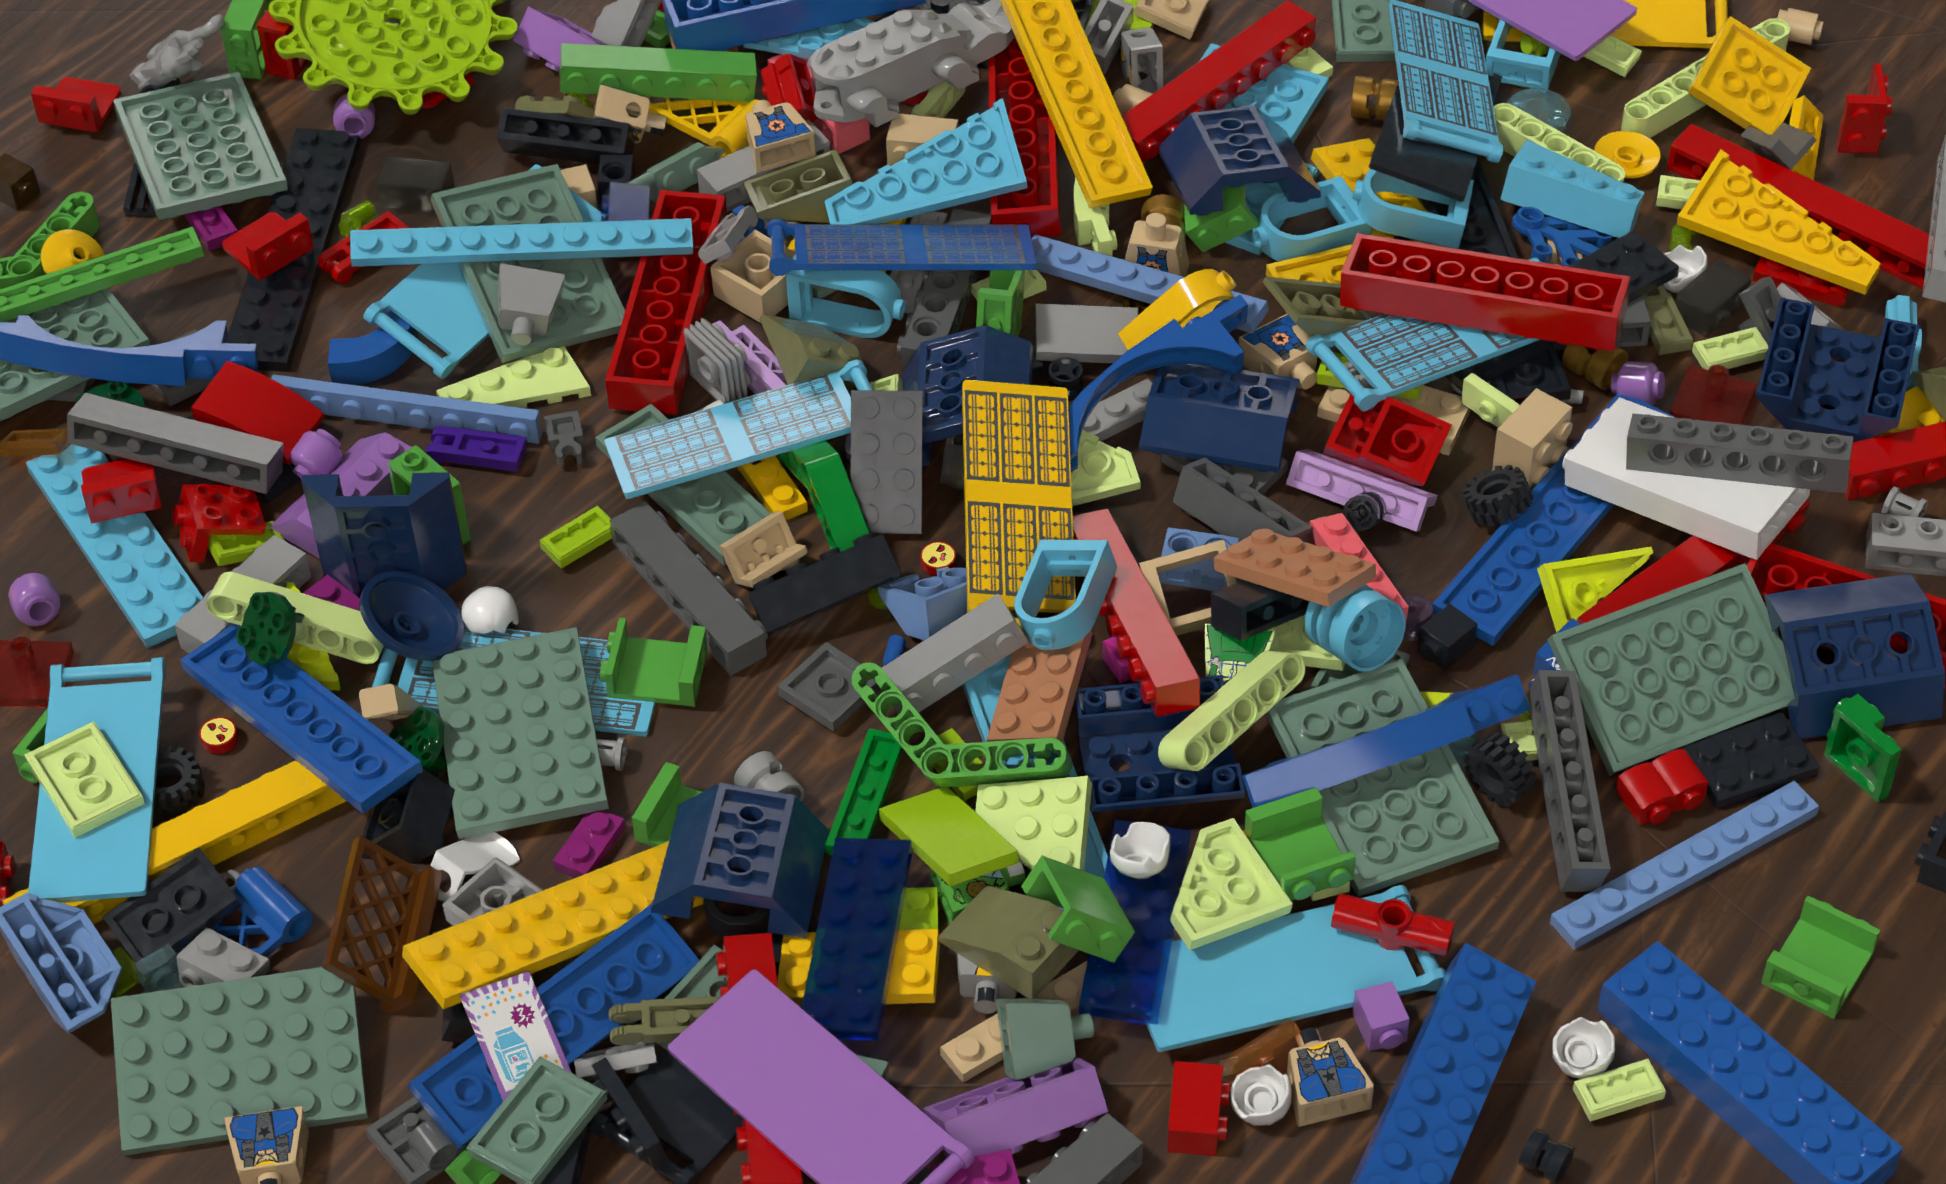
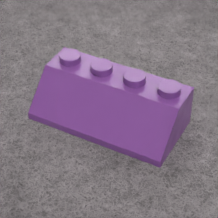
[513,6,607,72]
[270,432,412,559]
[923,1056,1108,1159]

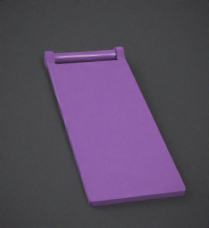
[1467,0,1637,61]
[668,969,975,1184]

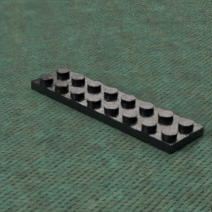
[1444,230,1679,392]

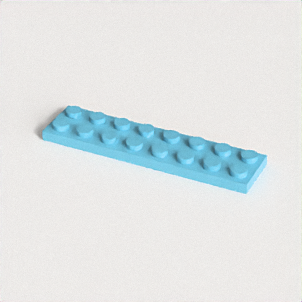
[26,443,203,649]

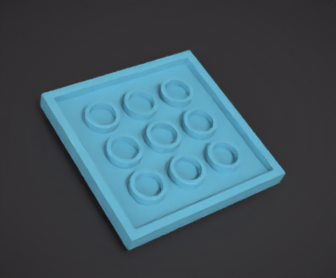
[1200,43,1329,143]

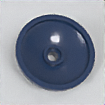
[359,571,464,661]

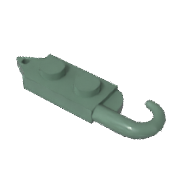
[617,142,724,220]

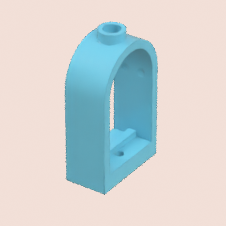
[1486,19,1561,91]
[1353,169,1474,249]
[1252,176,1372,261]
[786,254,906,338]
[1014,540,1117,650]

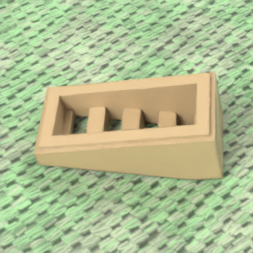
[359,684,423,721]

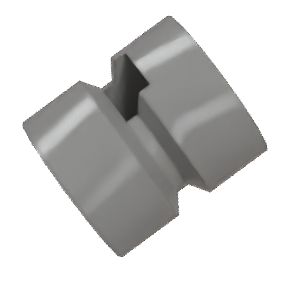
[734,751,804,802]

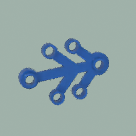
[1512,207,1613,266]

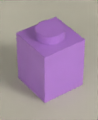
[1352,981,1410,1052]

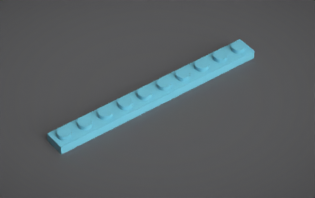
[350,218,693,267]

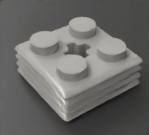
[684,318,751,404]
[443,858,543,926]

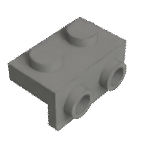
[176,927,270,987]

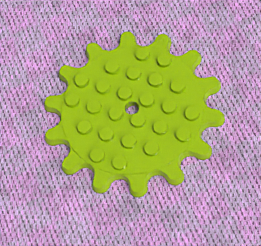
[269,0,518,115]

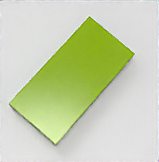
[879,787,1019,886]

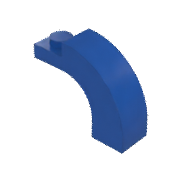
[328,288,419,385]

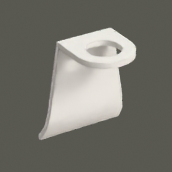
[430,832,520,901]

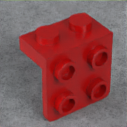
[1836,63,1892,154]
[30,77,121,133]
[222,212,314,281]
[81,459,162,524]
[172,484,267,562]

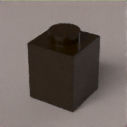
[0,153,40,210]

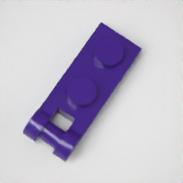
[425,426,528,472]

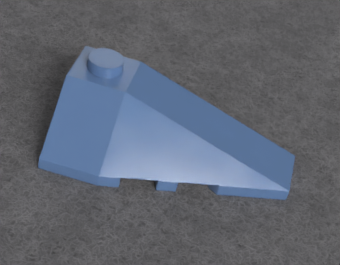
[878,566,967,642]

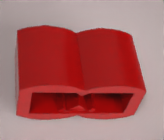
[1616,749,1708,825]

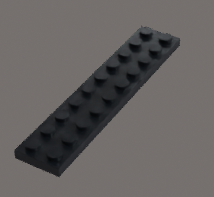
[228,128,361,372]
[1421,162,1571,405]

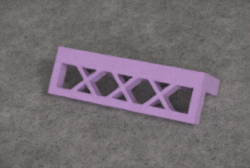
[712,320,787,394]
[1286,449,1438,531]

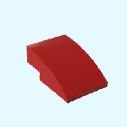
[191,361,324,465]
[1323,393,1452,486]

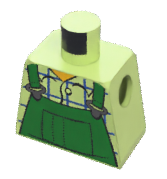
[1205,624,1280,685]

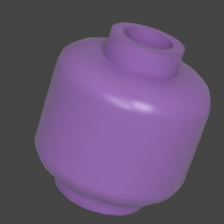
[333,93,376,139]
[1611,361,1665,406]
[290,429,343,479]
[8,573,61,626]

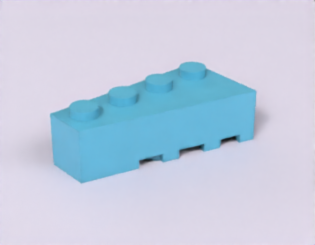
[1500,140,1645,238]

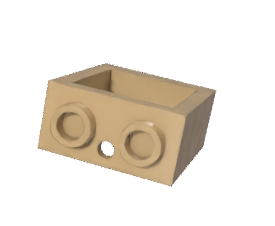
[1139,539,1237,636]

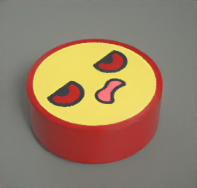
[920,541,956,576]
[199,717,239,754]

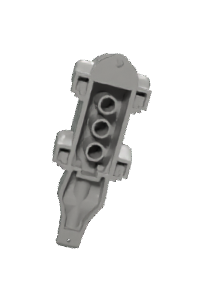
[807,0,1015,127]

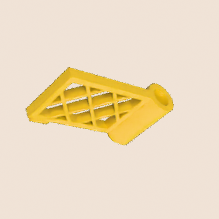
[646,97,760,158]

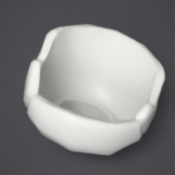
[1663,245,1708,293]
[462,586,519,634]
[1110,822,1170,879]
[1552,1017,1615,1079]
[1230,1064,1292,1125]

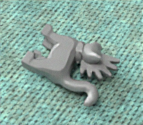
[129,14,224,90]

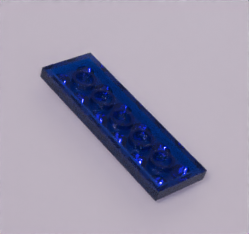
[1078,819,1191,1025]
[801,838,913,1040]

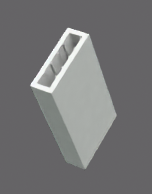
[1562,397,1810,560]

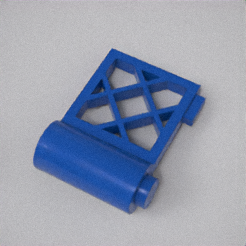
[180,867,314,958]

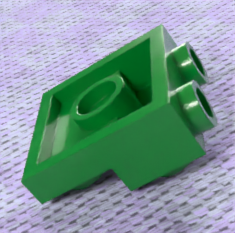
[1824,694,1902,803]

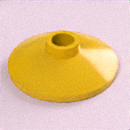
[1594,131,1660,178]
[41,229,105,274]

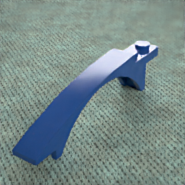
[1068,295,1248,472]
[0,315,258,386]
[1242,675,1530,808]

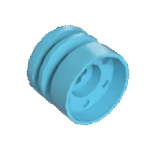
[1305,584,1406,671]

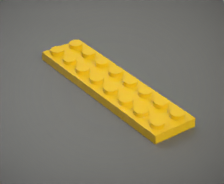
[1000,0,1153,208]
[402,841,703,1010]

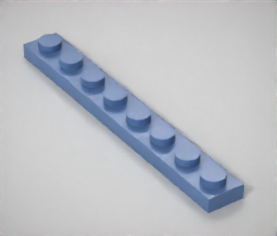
[1032,234,1269,334]
[271,374,543,444]
[1550,781,1819,950]

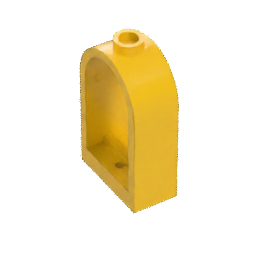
[1117,269,1236,350]

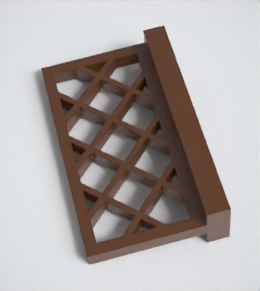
[323,835,442,1015]

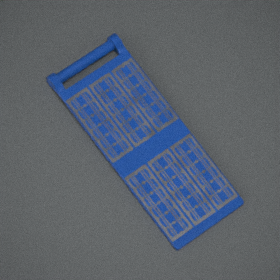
[767,219,1037,276]

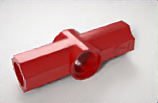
[1331,893,1455,956]

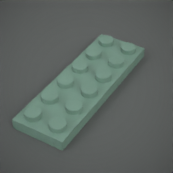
[595,404,771,566]

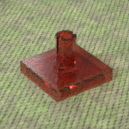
[1669,365,1757,425]
[0,637,74,708]

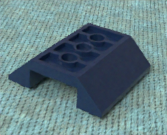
[1159,105,1321,216]
[1756,298,1920,442]
[901,325,1033,467]
[1139,364,1302,473]
[301,472,467,598]
[1765,573,1945,740]
[1075,675,1245,812]
[651,783,829,939]

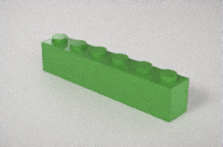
[560,43,757,102]

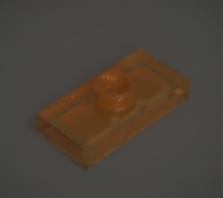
[0,428,71,459]
[1217,1020,1301,1077]

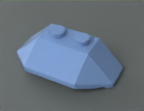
[0,893,123,1034]

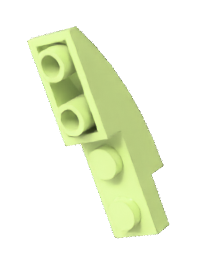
[1074,178,1117,256]

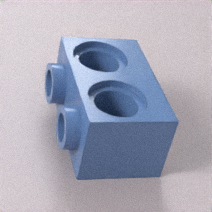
[1160,527,1239,591]

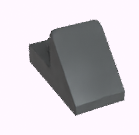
[1737,277,1781,346]

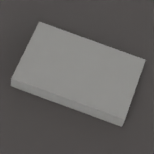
[1035,304,1138,363]

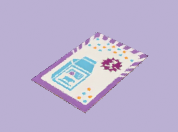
[460,971,572,1101]

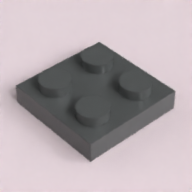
[777,642,880,732]

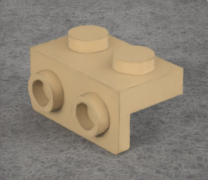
[719,511,808,588]

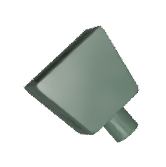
[996,998,1094,1080]

